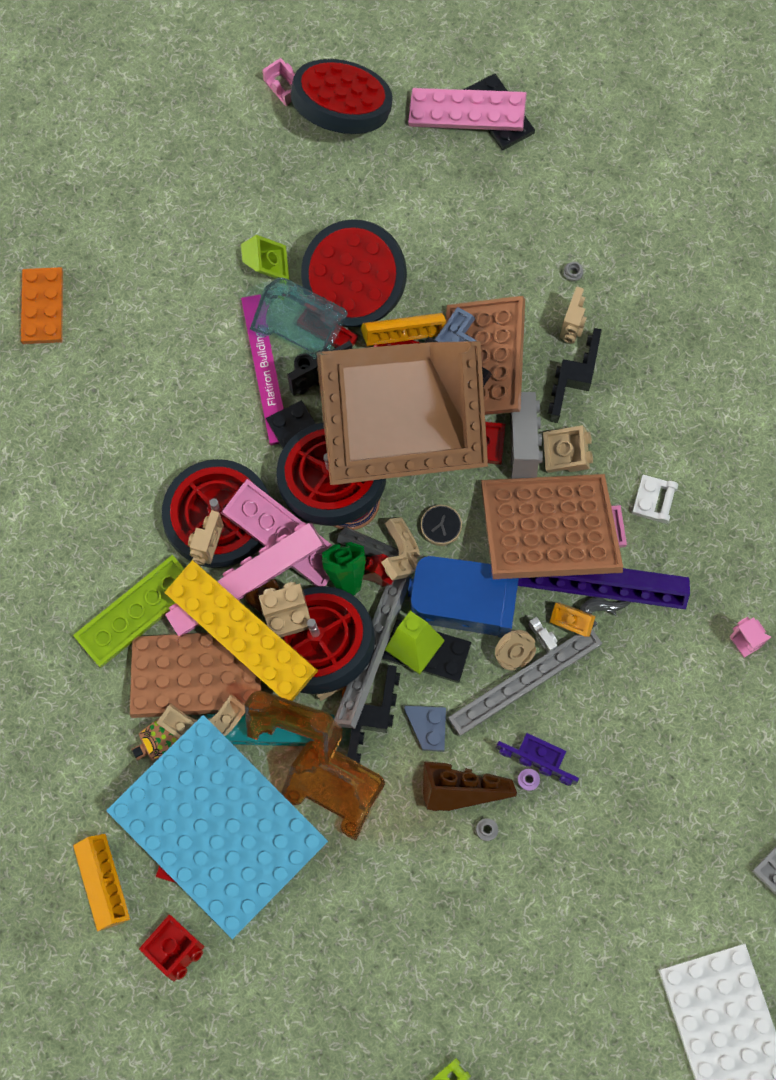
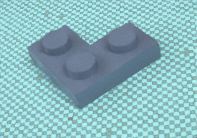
[435,307,477,342]

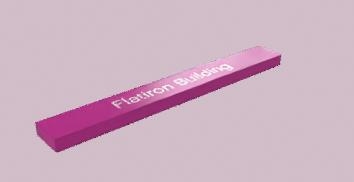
[241,294,284,445]

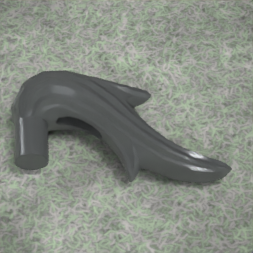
[579,597,631,628]

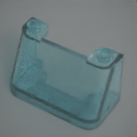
[250,278,348,359]

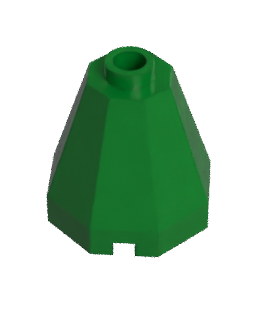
[322,542,366,596]

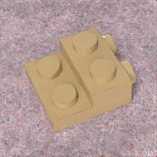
[560,286,587,344]
[543,425,593,473]
[188,510,224,565]
[259,582,311,637]

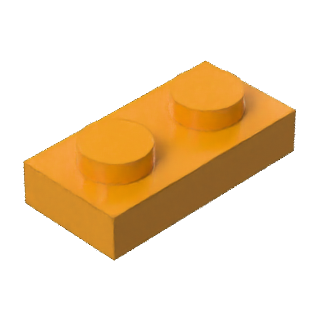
[550,602,596,637]

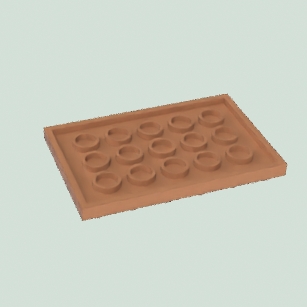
[446,296,525,415]
[130,633,262,718]

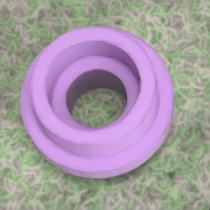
[518,769,540,791]

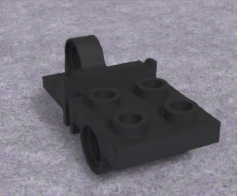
[287,341,353,396]

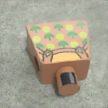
[132,717,179,763]

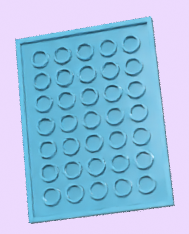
[106,715,328,939]

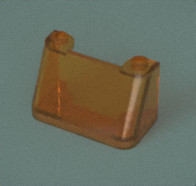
[245,691,343,765]
[281,741,385,841]

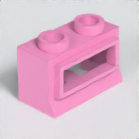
[262,58,295,106]
[730,617,771,658]

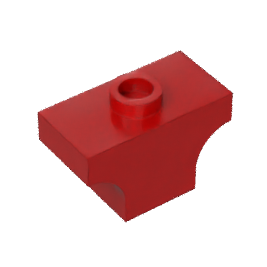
[363,554,393,587]

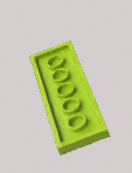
[73,555,185,669]

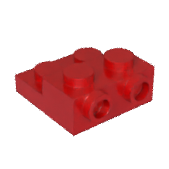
[139,914,205,982]

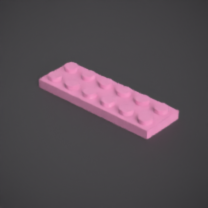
[408,88,527,131]
[221,479,333,587]

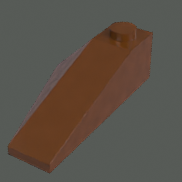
[423,762,517,811]

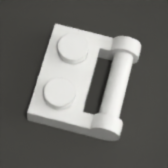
[632,475,678,524]

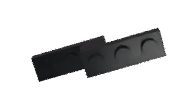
[547,328,602,423]
[345,665,400,772]

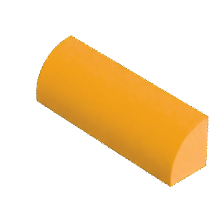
[361,313,446,346]
[73,834,130,931]

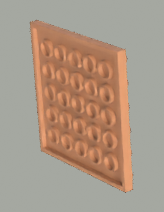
[481,474,623,579]

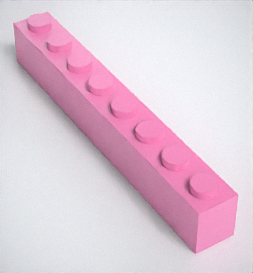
[165,522,326,636]

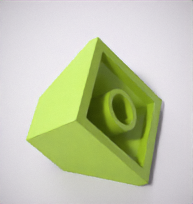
[241,235,289,282]
[385,611,445,675]

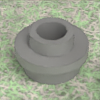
[563,262,583,281]
[476,819,498,841]

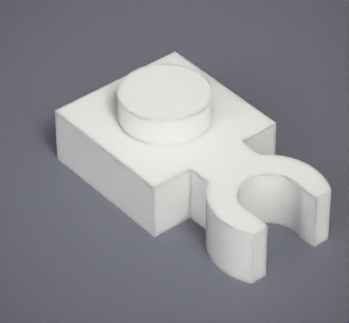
[528,617,557,653]

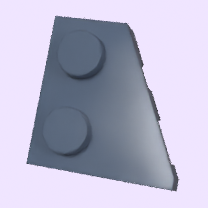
[404,706,446,752]

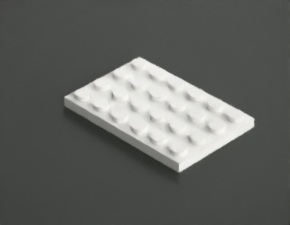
[659,944,776,1080]

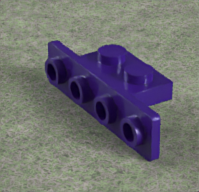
[496,733,579,786]

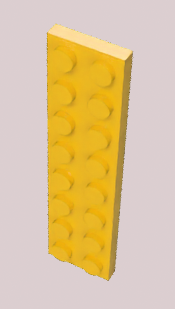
[164,560,318,704]

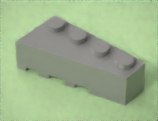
[510,392,543,479]

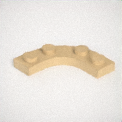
[381,517,420,580]
[157,694,249,738]

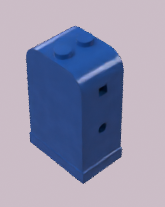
[408,556,519,638]

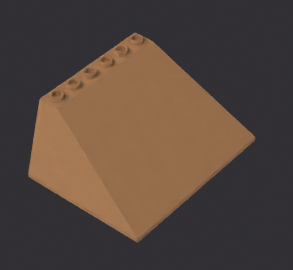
[317,341,488,485]

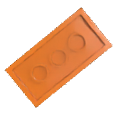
[21,267,63,344]

